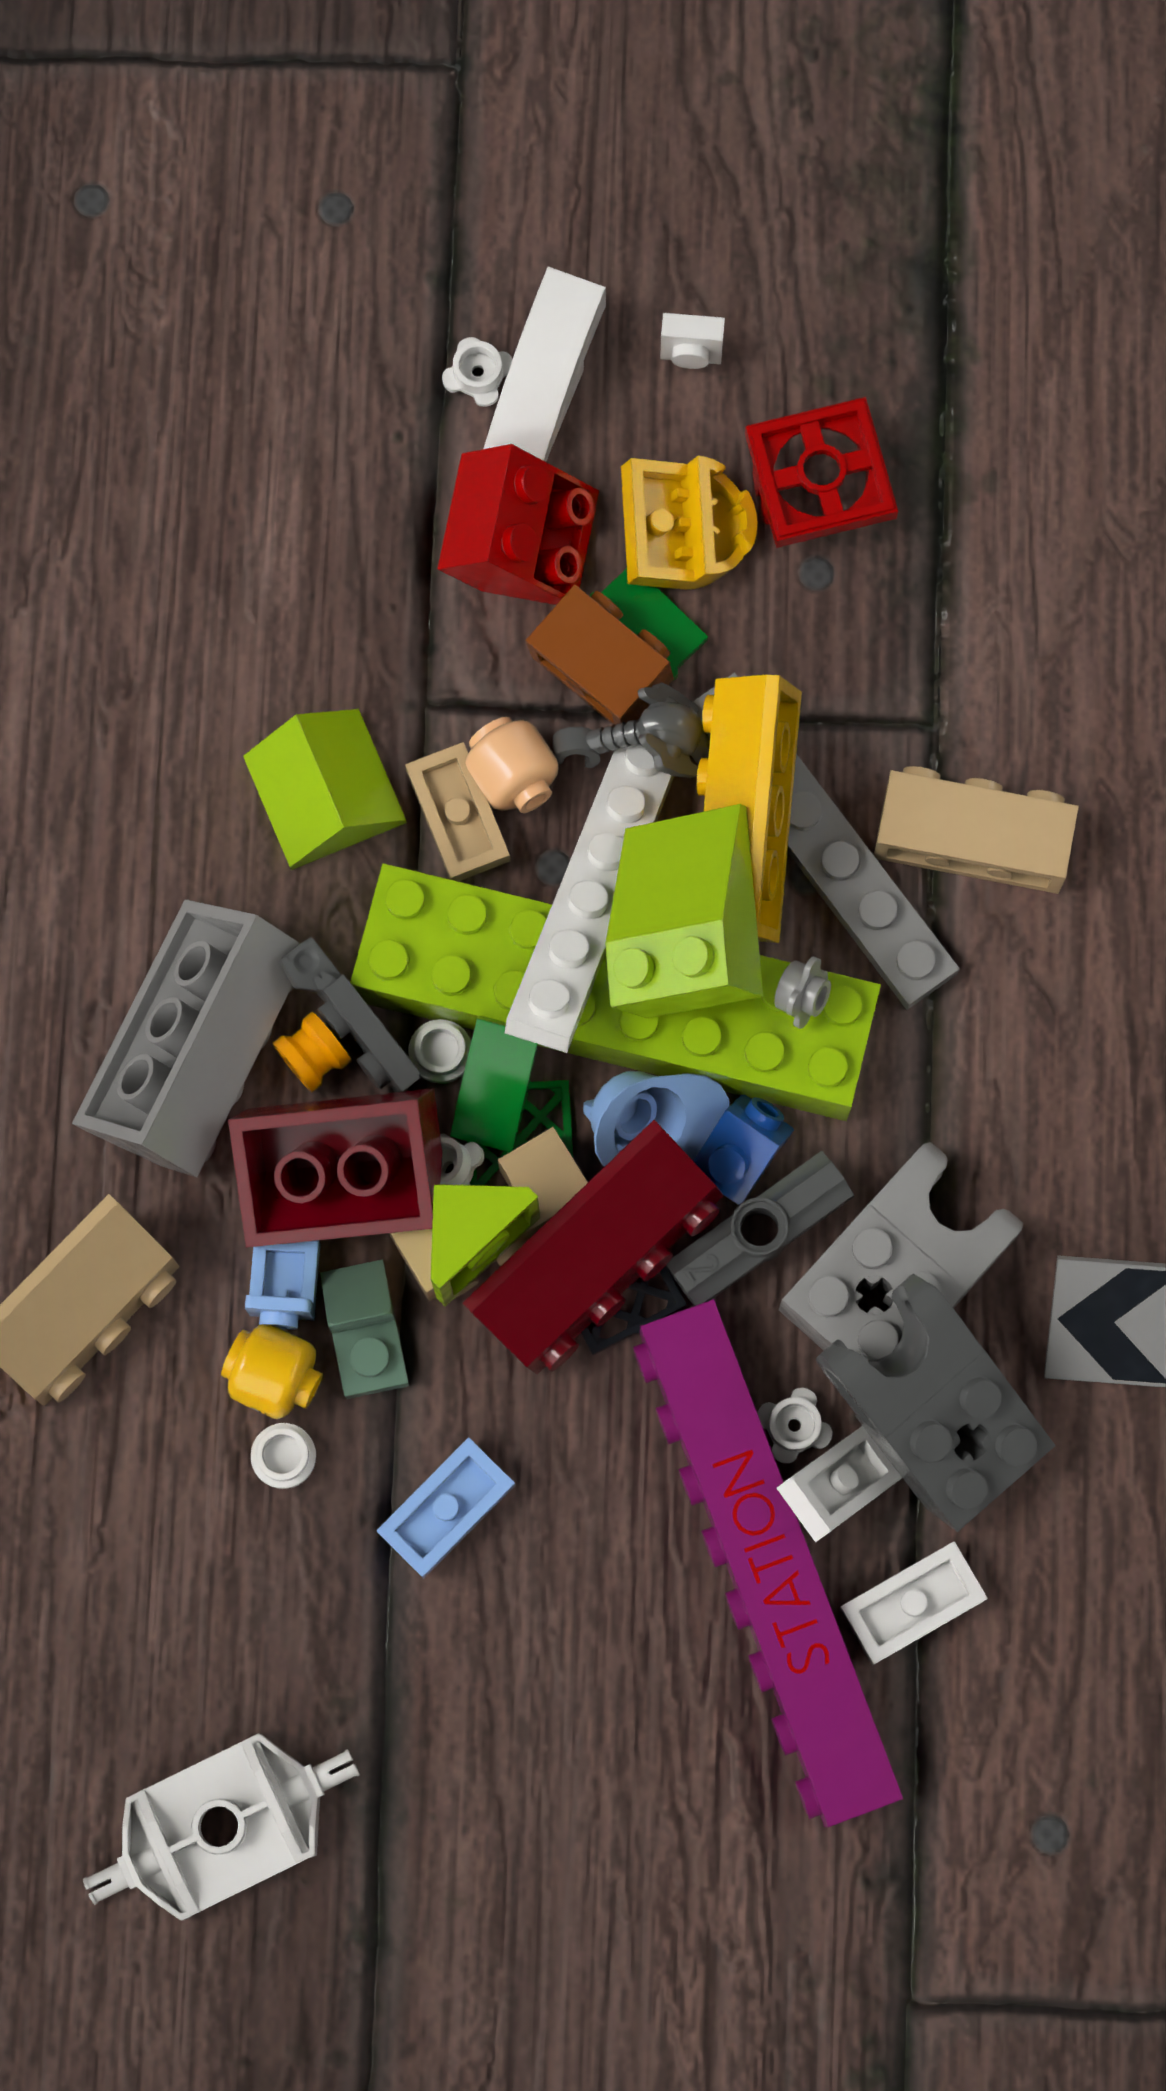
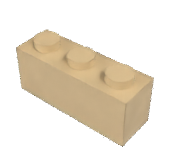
[874,766,1079,894]

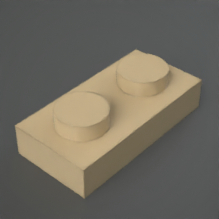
[405,742,510,881]

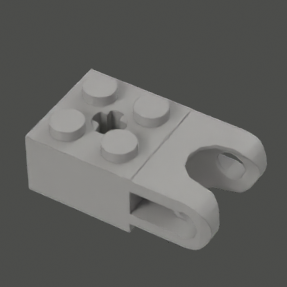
[779,1142,1023,1361]

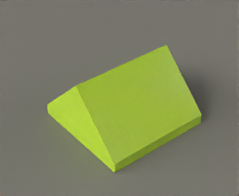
[243,709,407,870]
[431,1184,540,1307]

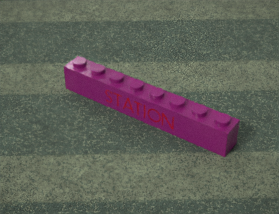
[633,1299,903,1828]

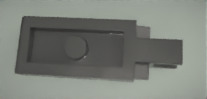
[279,937,420,1092]

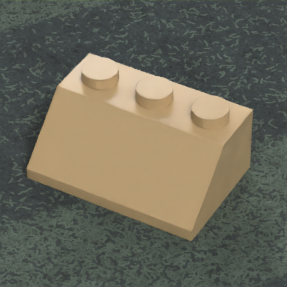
[0,1194,180,1406]

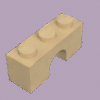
[389,1127,588,1301]

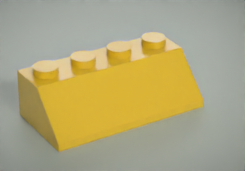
[697,675,802,943]

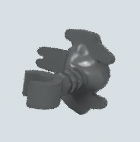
[553,683,710,778]

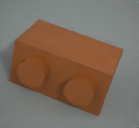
[525,584,674,725]

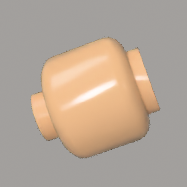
[465,717,559,813]

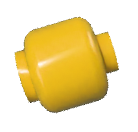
[221,1325,323,1419]

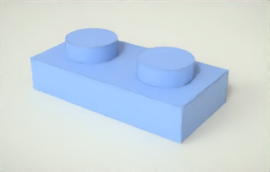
[376,1437,515,1579]

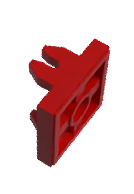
[745,397,898,548]

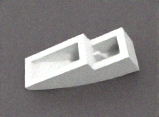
[483,267,606,462]

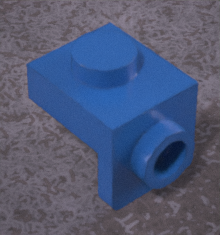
[693,1095,794,1206]

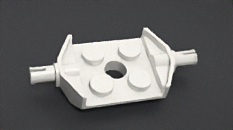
[83,1733,360,1921]

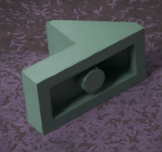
[320,1259,409,1399]

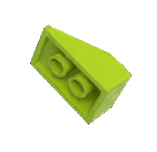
[605,804,763,1018]

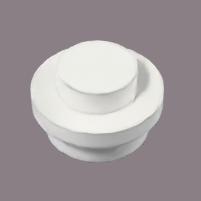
[409,1019,471,1084]
[251,1423,316,1489]

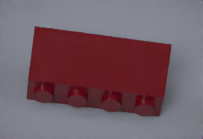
[463,1120,724,1374]

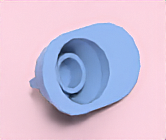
[583,1071,729,1167]

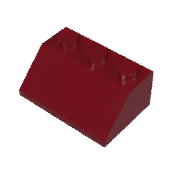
[228,1088,442,1248]

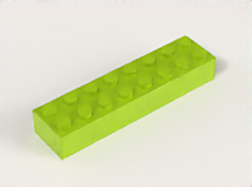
[350,863,881,1122]

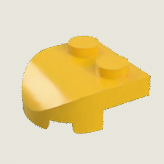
[621,455,757,589]

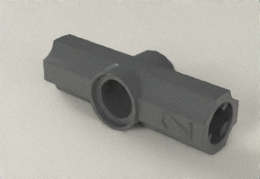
[666,1151,855,1306]

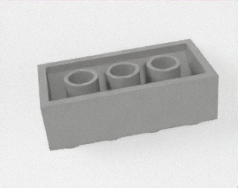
[72,899,300,1177]

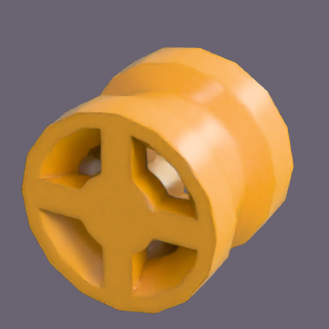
[272,1012,352,1093]

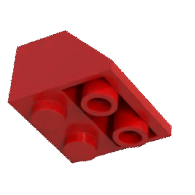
[437,444,599,605]

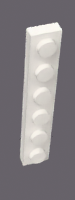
[505,744,674,1053]

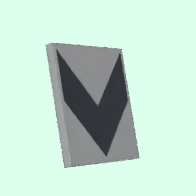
[1044,1255,1166,1387]

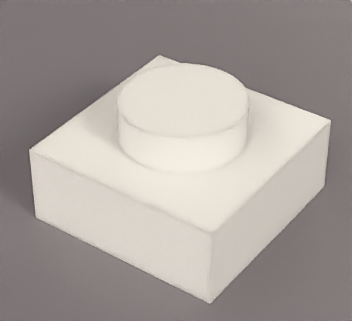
[660,313,725,369]

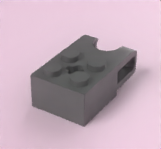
[816,1274,1056,1532]

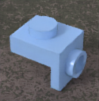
[245,1240,321,1330]

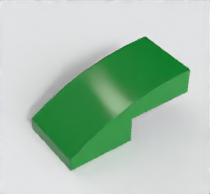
[450,1016,539,1152]

